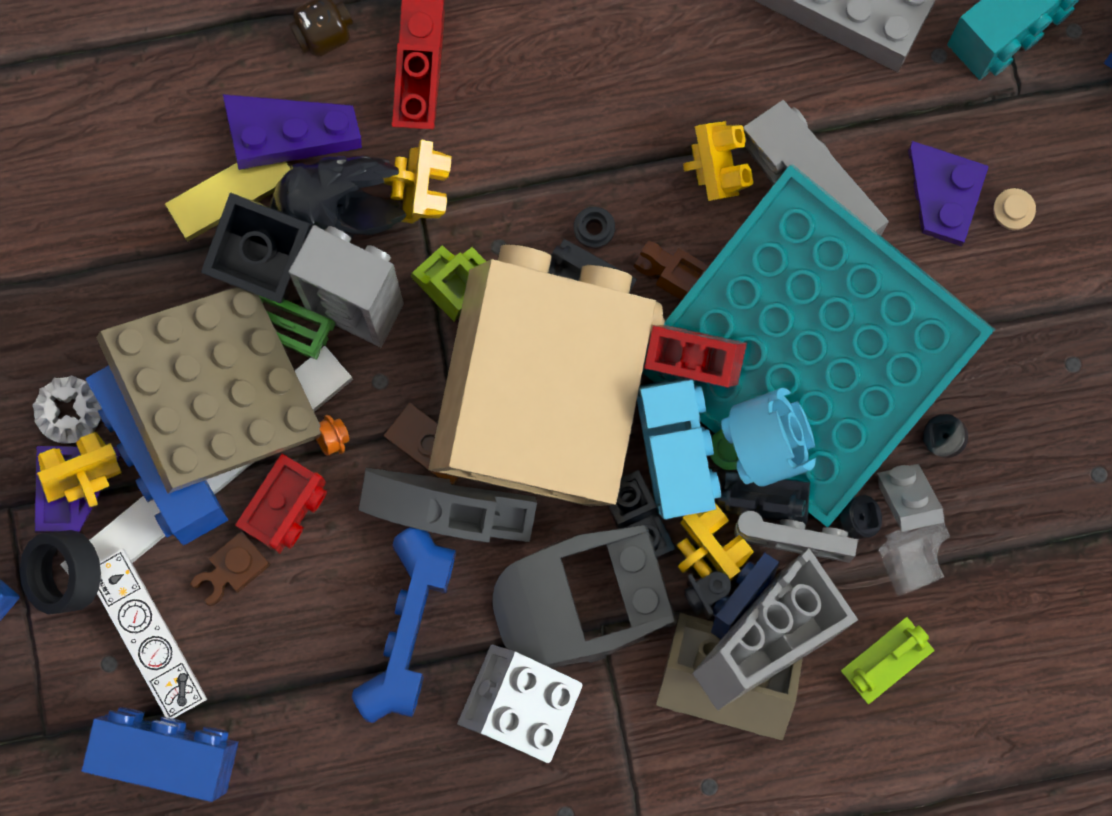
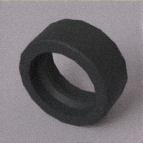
[20,530,101,615]

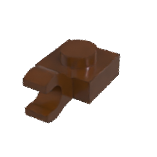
[633,241,709,300]

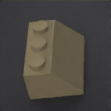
[656,613,803,741]

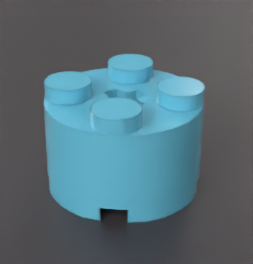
[721,388,816,487]

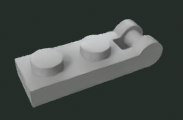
[734,511,858,563]

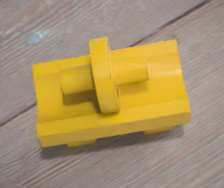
[682,121,753,201]
[384,140,452,224]
[37,432,121,508]
[677,503,753,581]

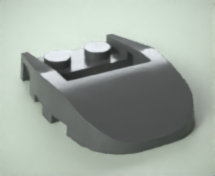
[493,525,677,668]

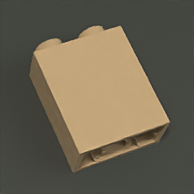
[428,245,656,506]

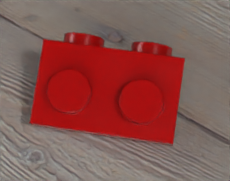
[235,454,327,554]

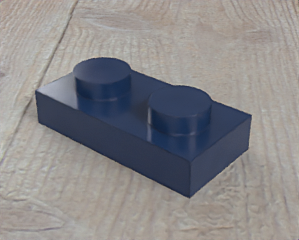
[711,553,779,639]

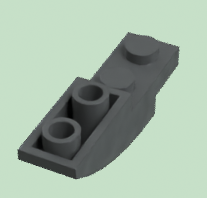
[358,468,537,542]

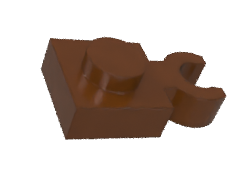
[190,531,270,606]

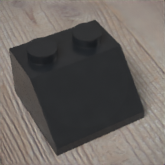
[201,192,311,304]

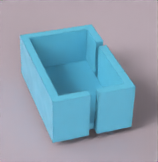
[637,377,721,519]

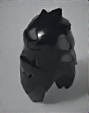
[270,155,406,238]

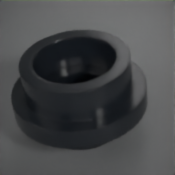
[574,207,615,249]

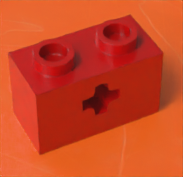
[644,325,747,387]

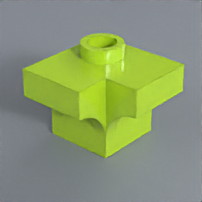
[411,245,486,322]

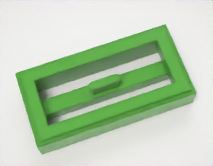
[260,296,336,360]

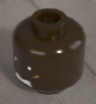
[289,0,353,57]

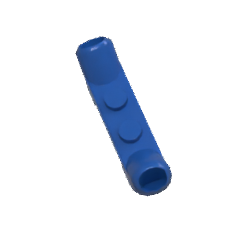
[351,527,456,723]

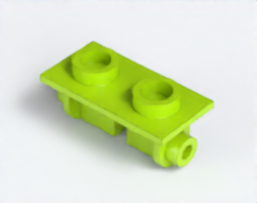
[841,617,935,705]

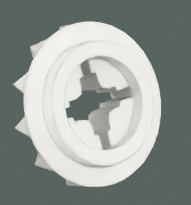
[32,375,102,444]

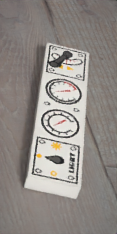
[97,548,207,719]

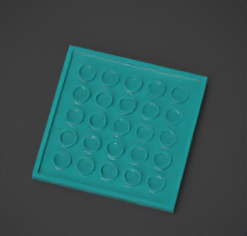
[642,164,995,527]

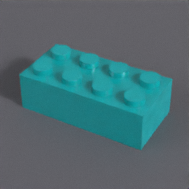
[947,0,1079,81]

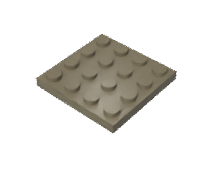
[96,287,322,494]

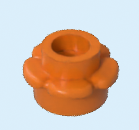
[316,415,350,456]

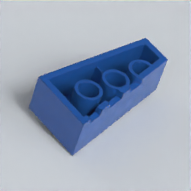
[85,365,228,546]

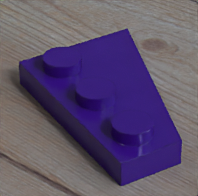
[223,94,362,170]

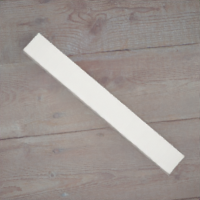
[60,346,353,575]

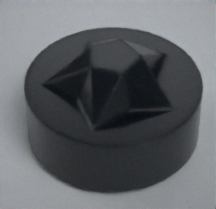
[923,414,968,458]
[840,495,882,539]

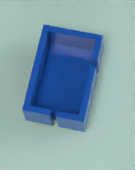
[82,707,239,802]

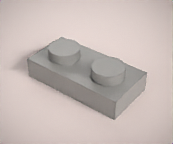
[877,464,944,532]

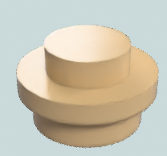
[993,188,1036,230]

